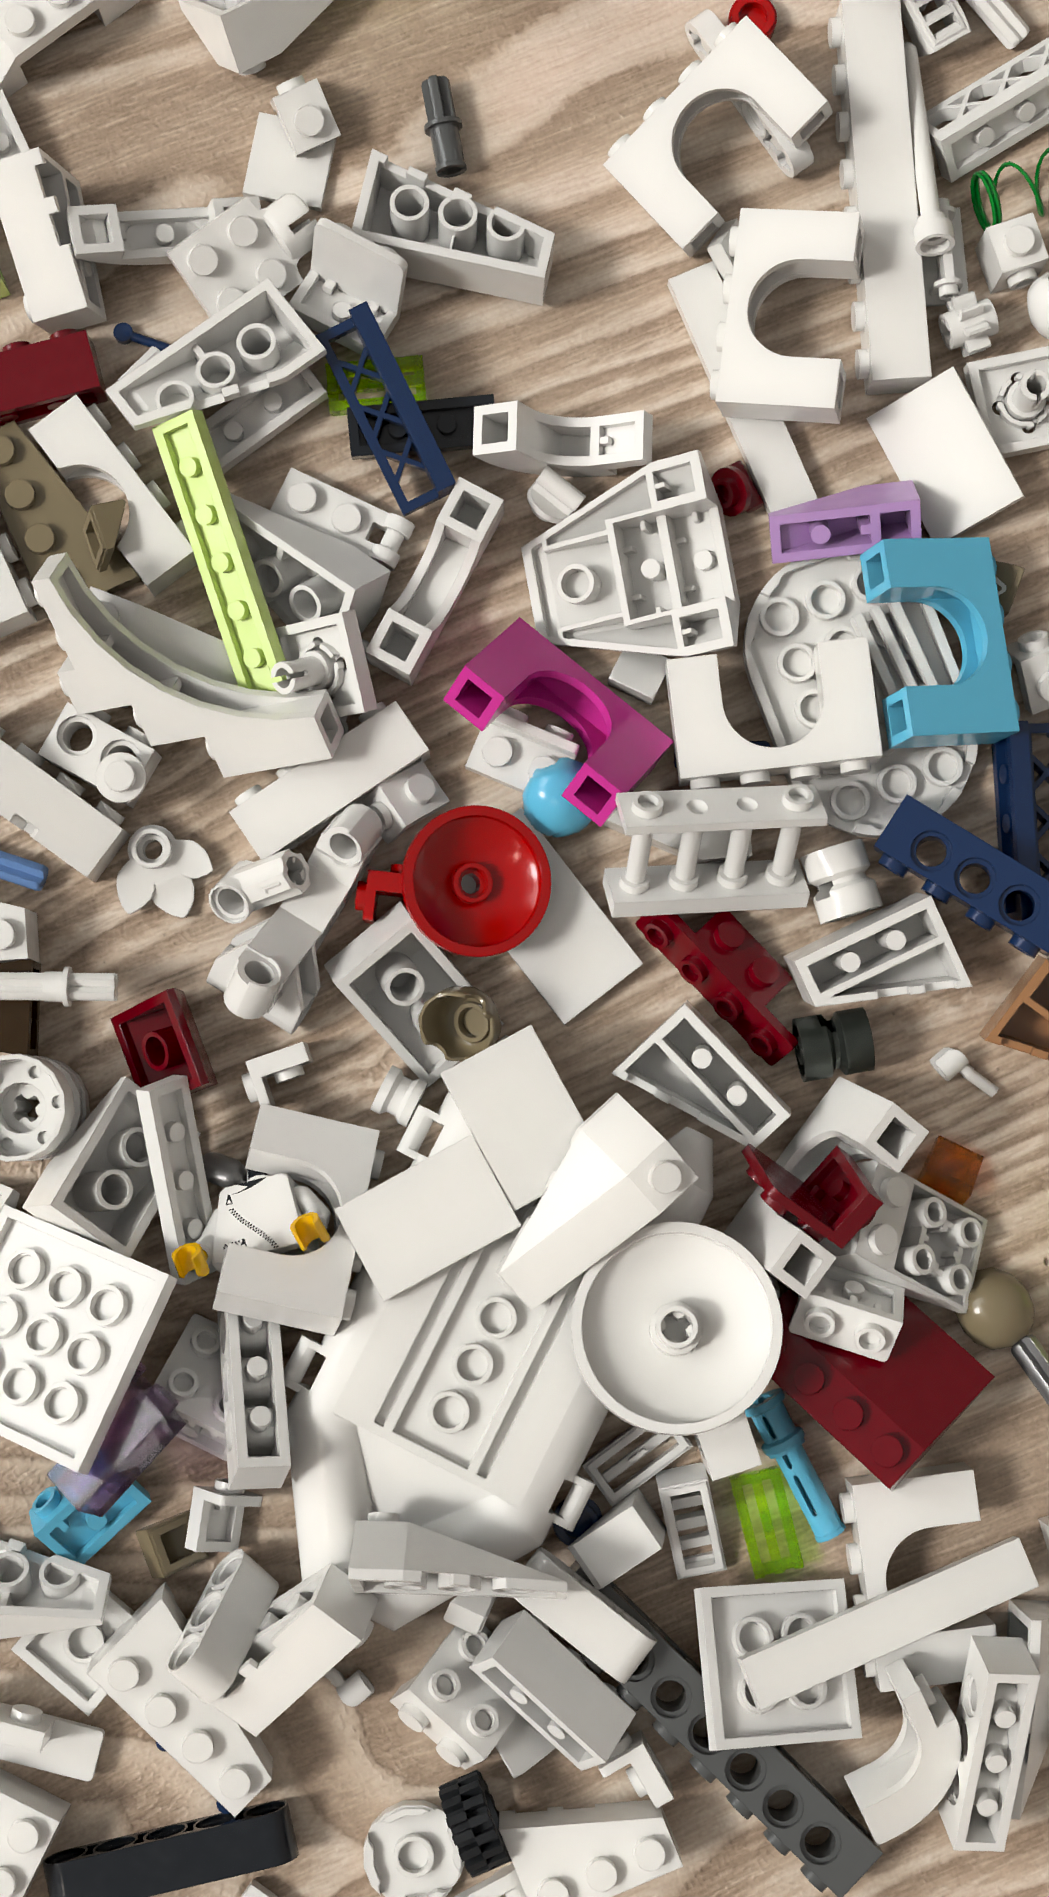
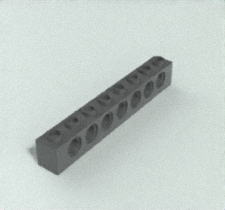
[553,1560,883,1897]

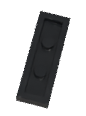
[346,394,494,460]

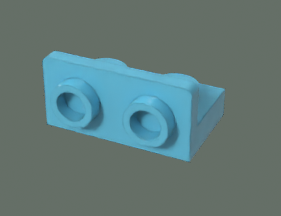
[29,1443,152,1564]

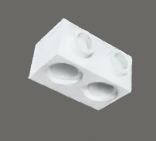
[38,702,162,808]

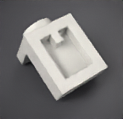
[241,1042,313,1106]
[598,1730,674,1809]

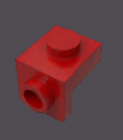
[355,864,403,924]

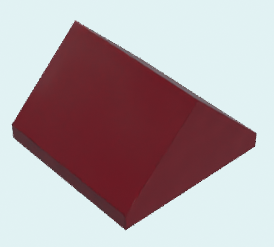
[110,988,218,1094]

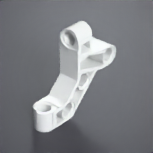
[206,804,383,1034]

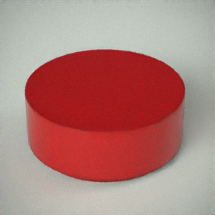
[727,0,777,39]

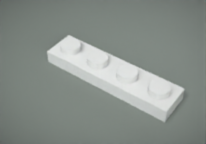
[136,1075,217,1285]

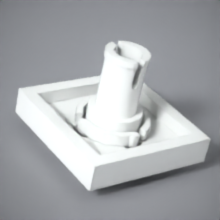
[963,346,1049,458]
[271,610,378,717]

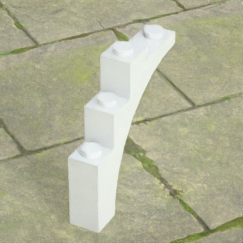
[31,552,345,778]

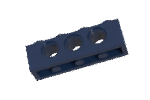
[874,794,1049,959]

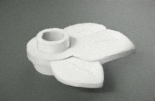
[116,825,213,918]

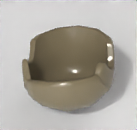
[418,986,502,1061]
[954,1267,1035,1350]

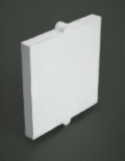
[242,112,337,212]

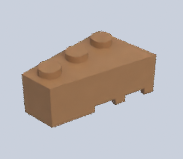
[979,955,1049,1060]

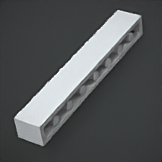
[828,0,932,395]

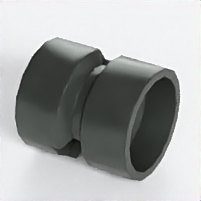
[792,1007,875,1082]

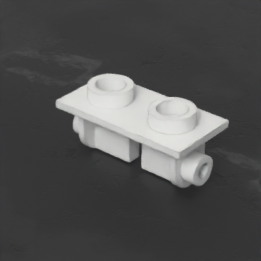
[918,198,968,307]

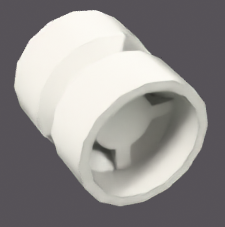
[800,839,883,925]

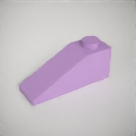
[768,480,922,564]

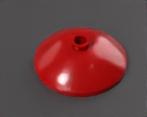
[401,805,551,958]

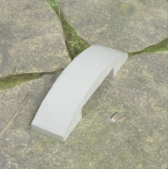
[65,196,261,265]

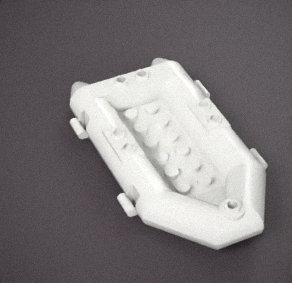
[284,1035,713,1631]

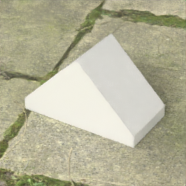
[568,1488,667,1590]

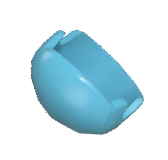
[522,757,592,838]

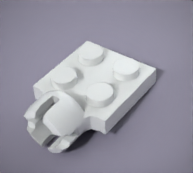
[165,193,317,318]

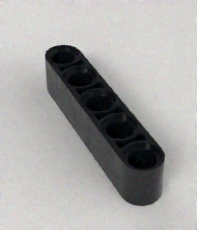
[43,1800,299,1897]

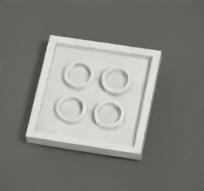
[694,1578,862,1751]

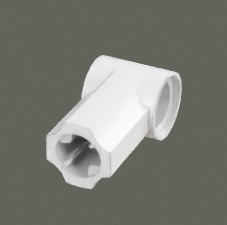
[209,849,311,924]

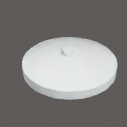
[571,1222,783,1436]

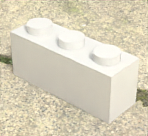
[469,1609,636,1771]

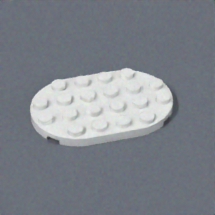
[743,554,978,838]

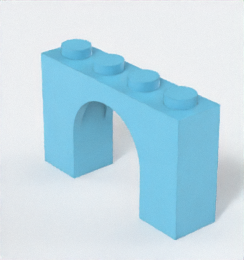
[860,537,1020,749]

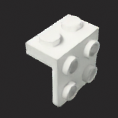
[289,218,408,359]
[390,1626,519,1770]

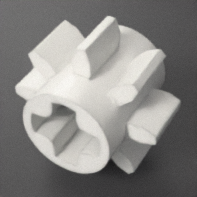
[938,291,999,357]

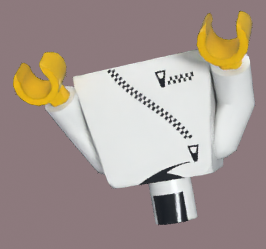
[171,1169,331,1278]

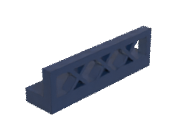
[315,301,456,517]

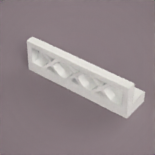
[926,37,1049,183]

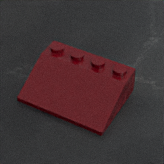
[771,1288,995,1491]

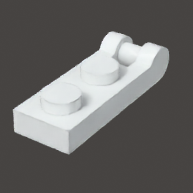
[270,467,415,571]

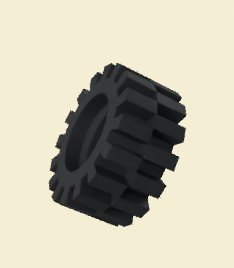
[439,1770,512,1878]

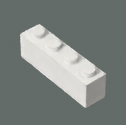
[229,701,431,859]

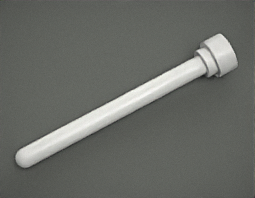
[904,42,955,257]

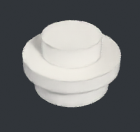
[95,752,147,803]

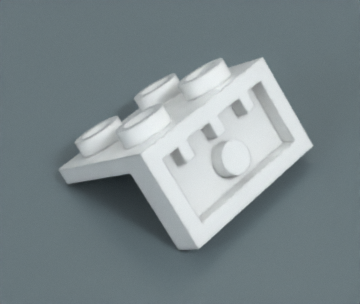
[141,1314,227,1462]

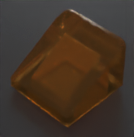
[917,1135,984,1206]

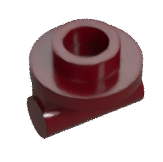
[711,461,764,517]

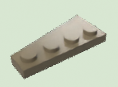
[0,421,142,594]

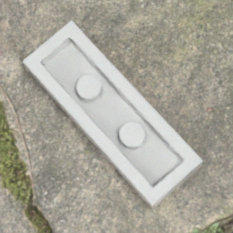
[206,368,328,474]

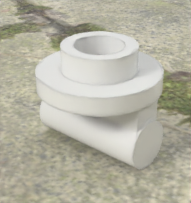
[527,466,586,524]

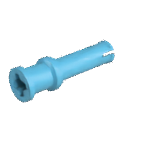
[745,1388,846,1543]

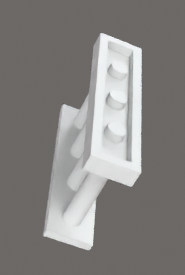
[602,784,828,918]

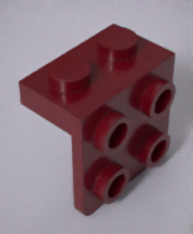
[741,1144,884,1249]

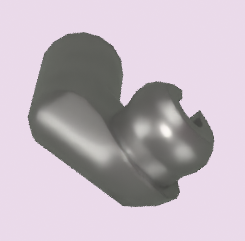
[202,1152,247,1188]

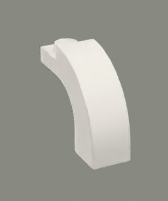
[473,400,653,477]
[844,1658,961,1846]

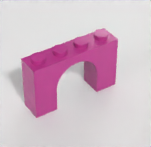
[443,617,674,827]

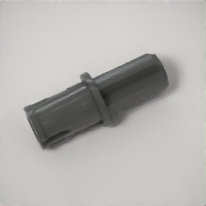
[421,75,467,178]

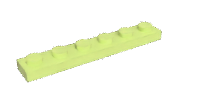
[152,410,296,692]

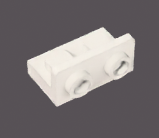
[465,707,580,793]
[789,1265,905,1362]

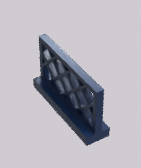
[991,721,1049,921]

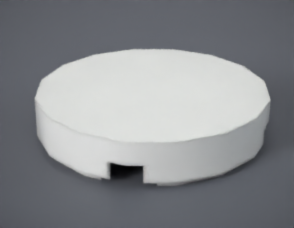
[364,1800,464,1897]

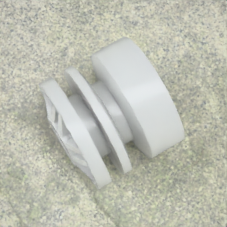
[0,1054,90,1162]

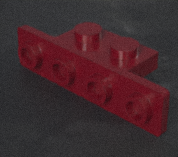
[635,911,798,1066]

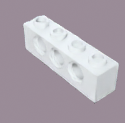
[217,1310,291,1490]
[938,1635,1041,1852]

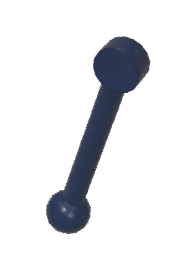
[113,322,171,351]

